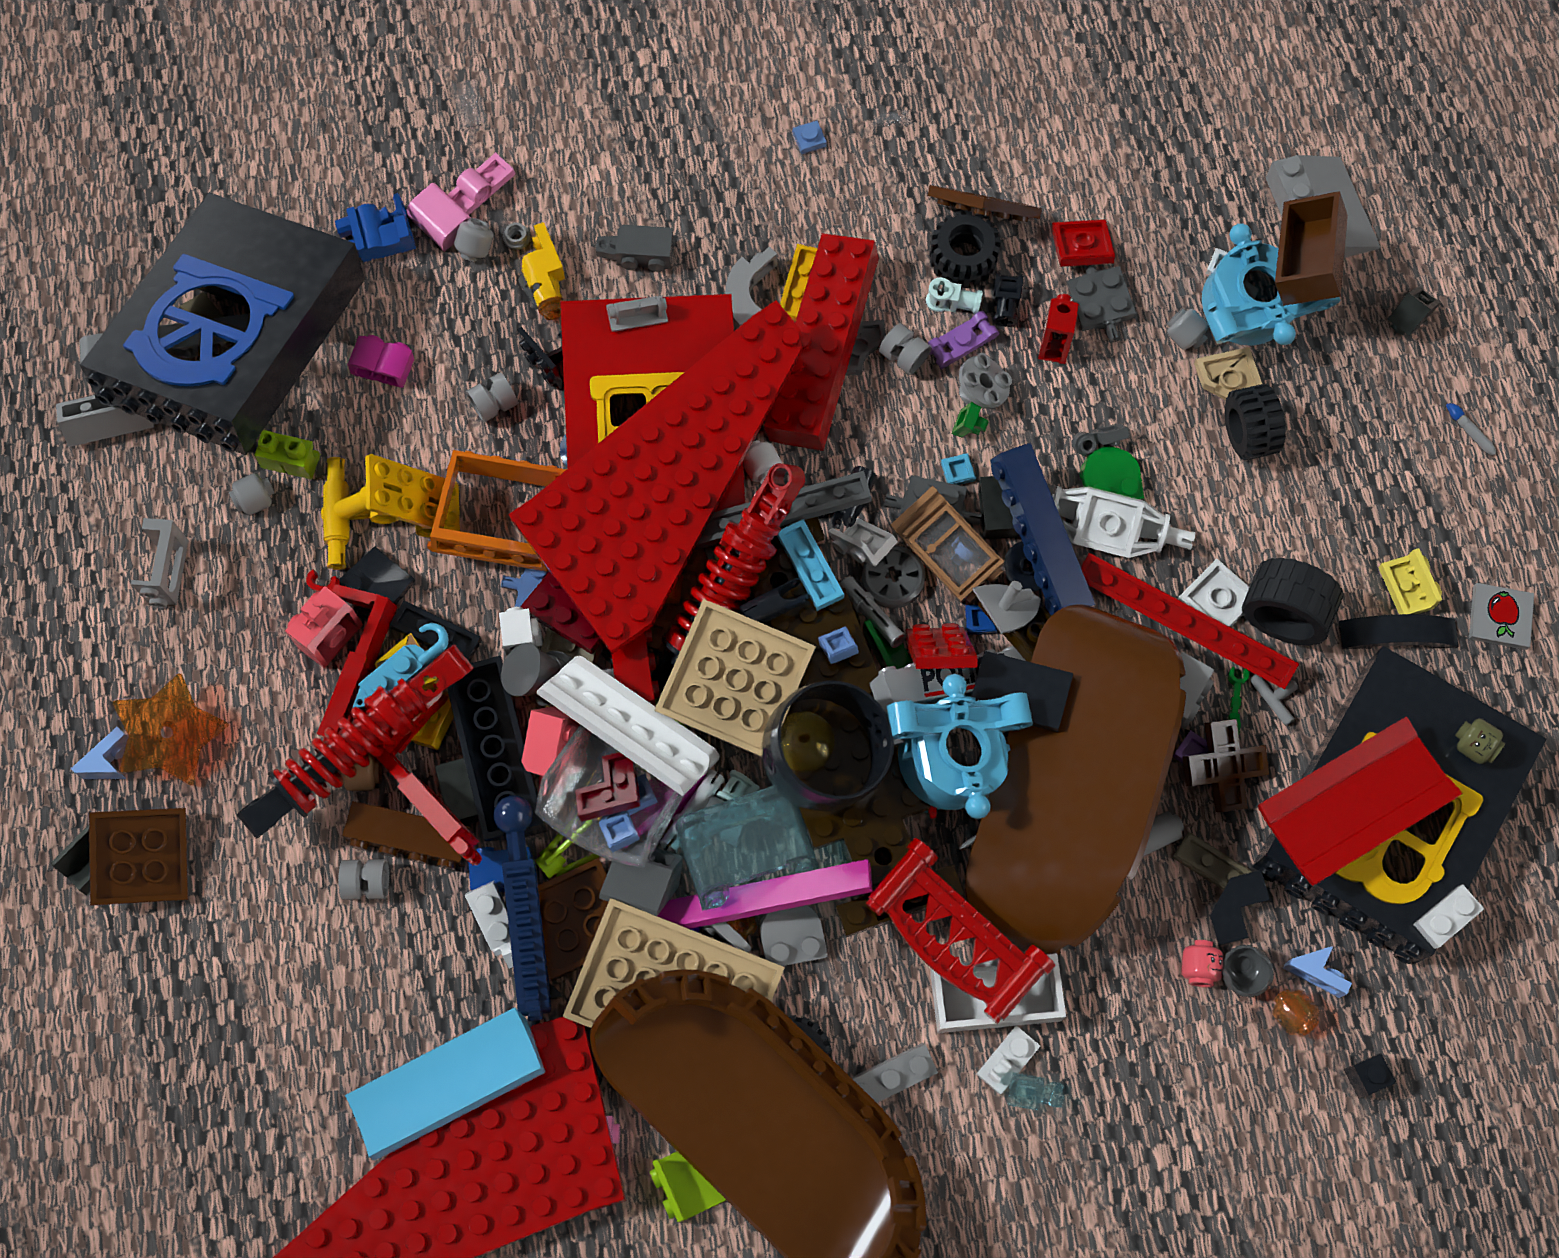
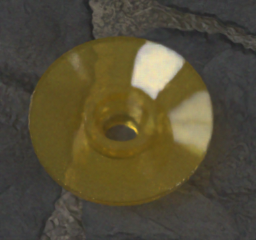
[781,711,834,772]

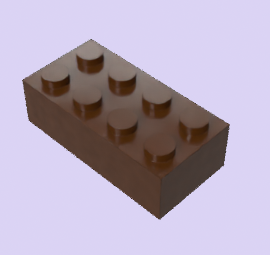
[1275,191,1348,306]

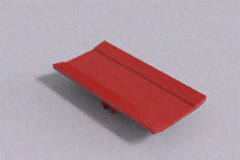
[1257,716,1463,886]

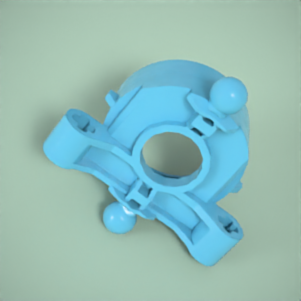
[1202,223,1341,345]
[887,674,1033,819]

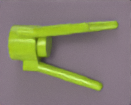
[535,815,599,879]

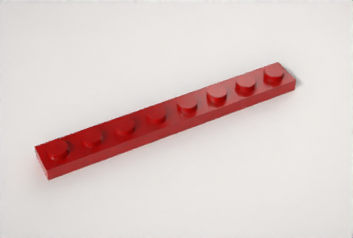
[1081,553,1299,690]

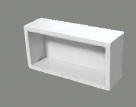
[930,954,1066,1033]

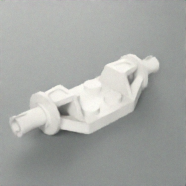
[1052,486,1195,558]

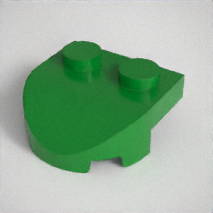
[1079,447,1144,499]

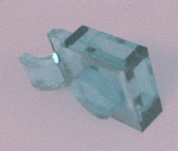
[1007,1072,1064,1111]

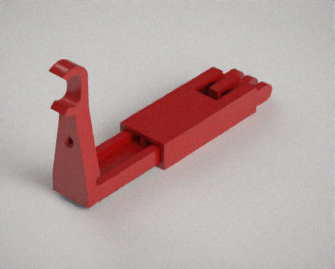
[306,569,397,742]
[376,681,482,865]

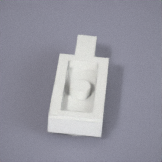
[465,881,513,969]

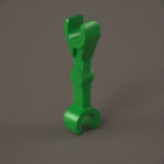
[1227,667,1249,735]

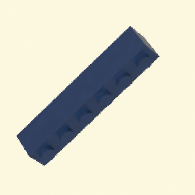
[990,442,1096,615]

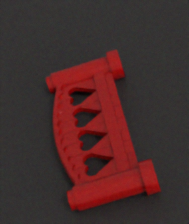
[866,838,1056,1024]

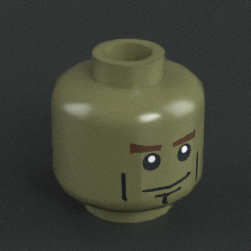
[1455,718,1506,764]

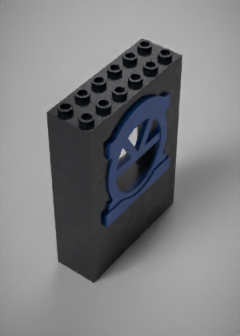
[80,192,365,455]

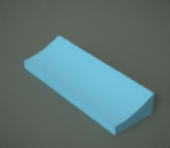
[345,1007,545,1161]

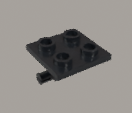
[517,327,564,391]

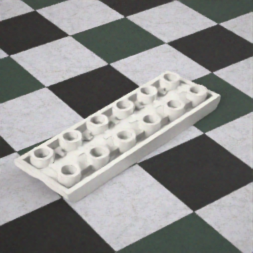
[536,656,720,796]

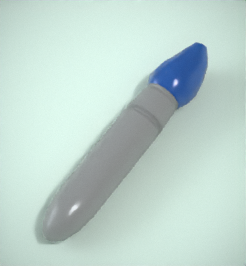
[1446,403,1496,455]

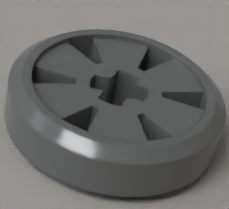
[861,545,925,609]

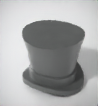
[501,642,573,707]

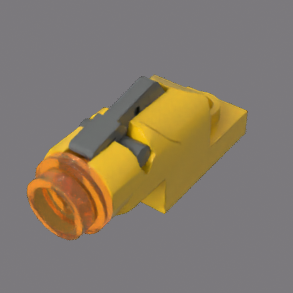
[518,222,565,320]

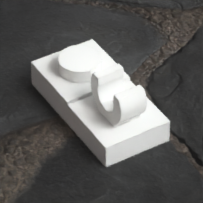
[976,1025,1040,1095]

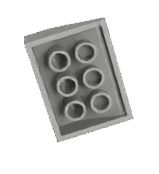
[1265,155,1381,258]

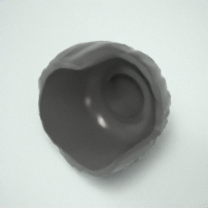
[1222,945,1274,997]

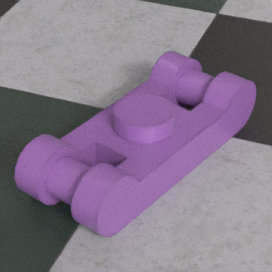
[928,311,1000,369]

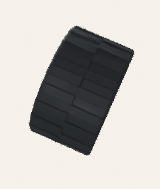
[1241,558,1344,646]

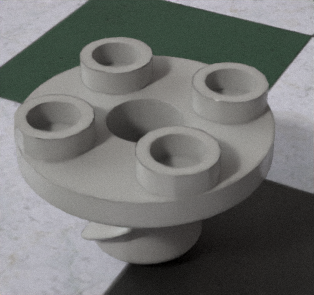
[959,353,1012,409]

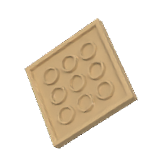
[654,599,816,757]

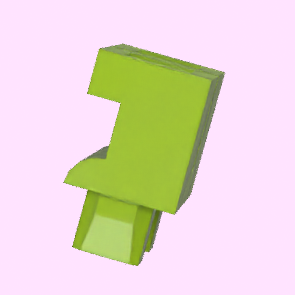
[254,430,321,480]

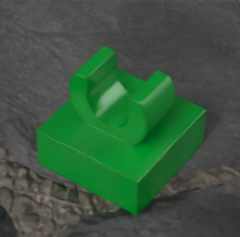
[951,402,989,438]

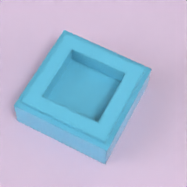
[941,453,976,485]

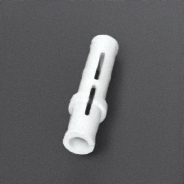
[659,769,725,853]

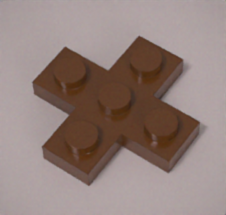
[1182,719,1269,812]

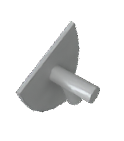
[972,581,1041,634]

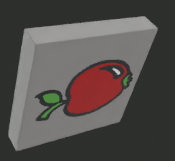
[1469,583,1534,650]

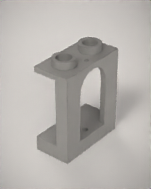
[131,518,189,608]

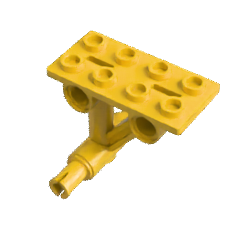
[321,454,460,570]

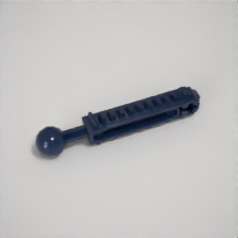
[494,795,552,1021]

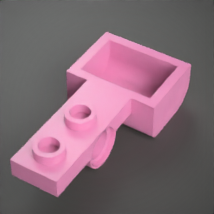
[406,153,516,252]

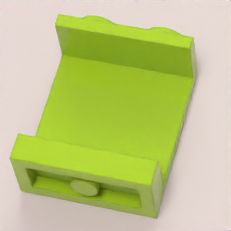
[649,1152,726,1223]

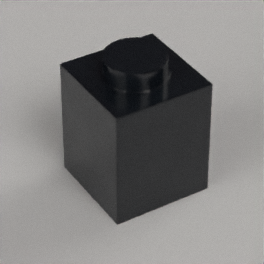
[1344,1053,1397,1099]

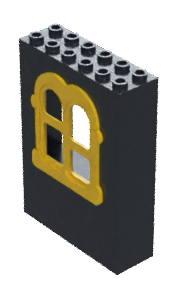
[1252,646,1547,964]

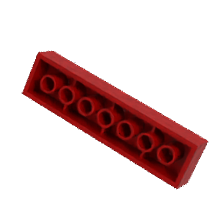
[764,233,879,451]

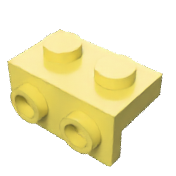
[1378,548,1442,614]

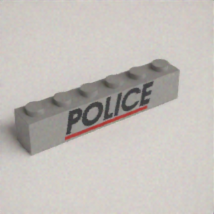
[869,646,1026,714]

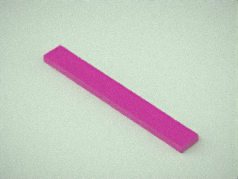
[657,859,873,929]

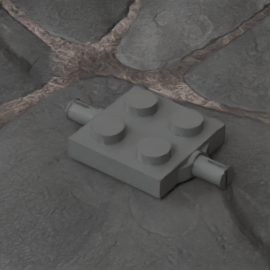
[1066,265,1136,343]
[884,475,981,543]

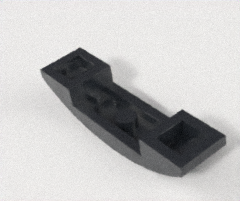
[1339,614,1459,649]

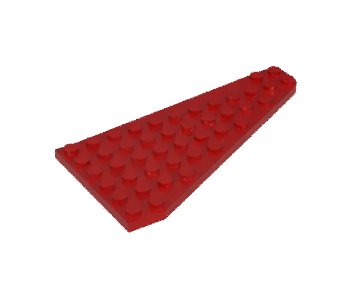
[508,300,803,654]
[273,1017,626,1258]

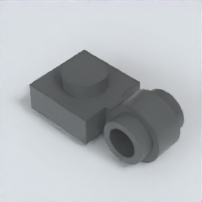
[1072,423,1129,456]

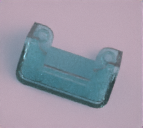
[675,786,819,911]

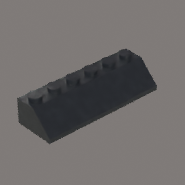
[447,655,547,841]

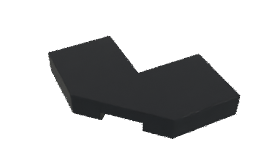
[1209,870,1270,945]

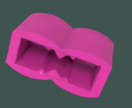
[347,335,414,388]

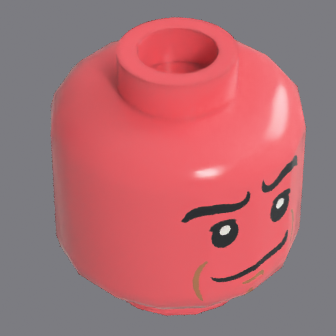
[1181,940,1224,987]

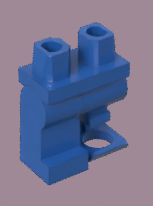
[335,193,416,262]

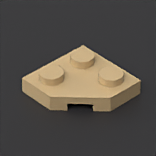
[1194,347,1262,400]

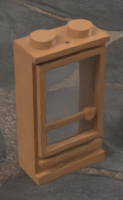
[890,486,1004,604]

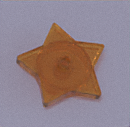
[112,673,229,786]

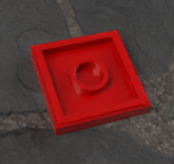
[1052,219,1115,267]

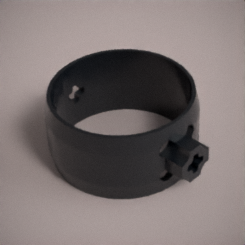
[761,681,905,811]

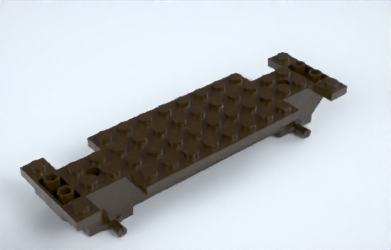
[704,517,964,938]

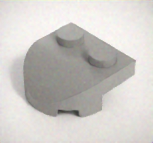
[760,905,828,966]

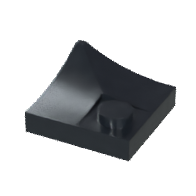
[339,546,415,619]

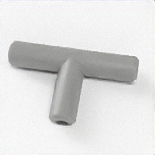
[1250,675,1298,726]

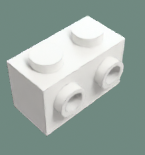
[499,607,543,655]

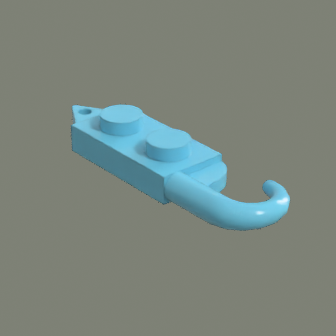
[353,623,449,709]

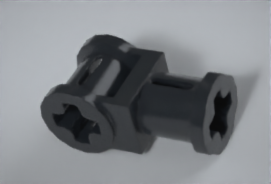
[993,272,1023,327]

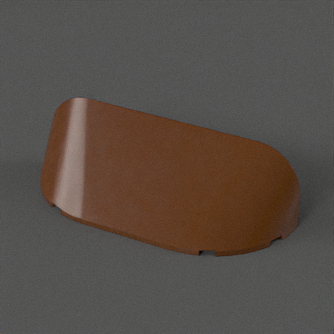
[965,604,1186,956]
[590,969,926,1258]

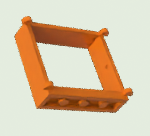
[427,450,567,572]

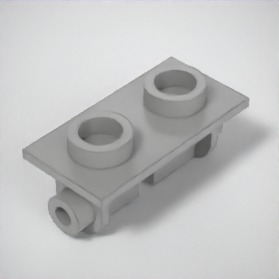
[606,295,668,332]

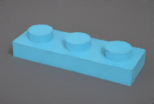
[777,519,844,611]

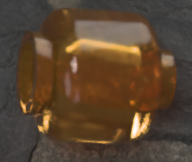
[1272,989,1320,1037]

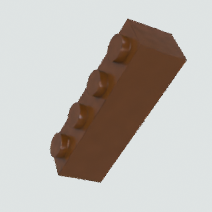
[342,801,474,870]

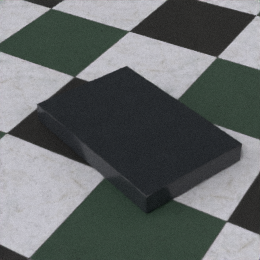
[972,651,1073,732]

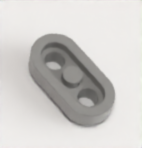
[701,922,752,953]

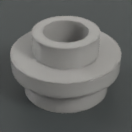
[503,223,530,250]

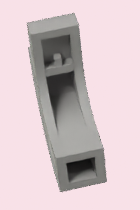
[725,246,777,330]

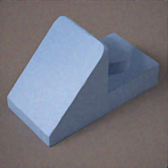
[71,727,133,779]
[1283,946,1352,998]

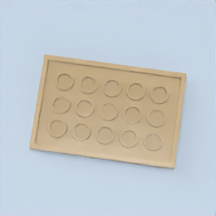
[563,898,785,1028]

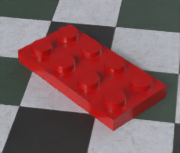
[905,623,977,669]

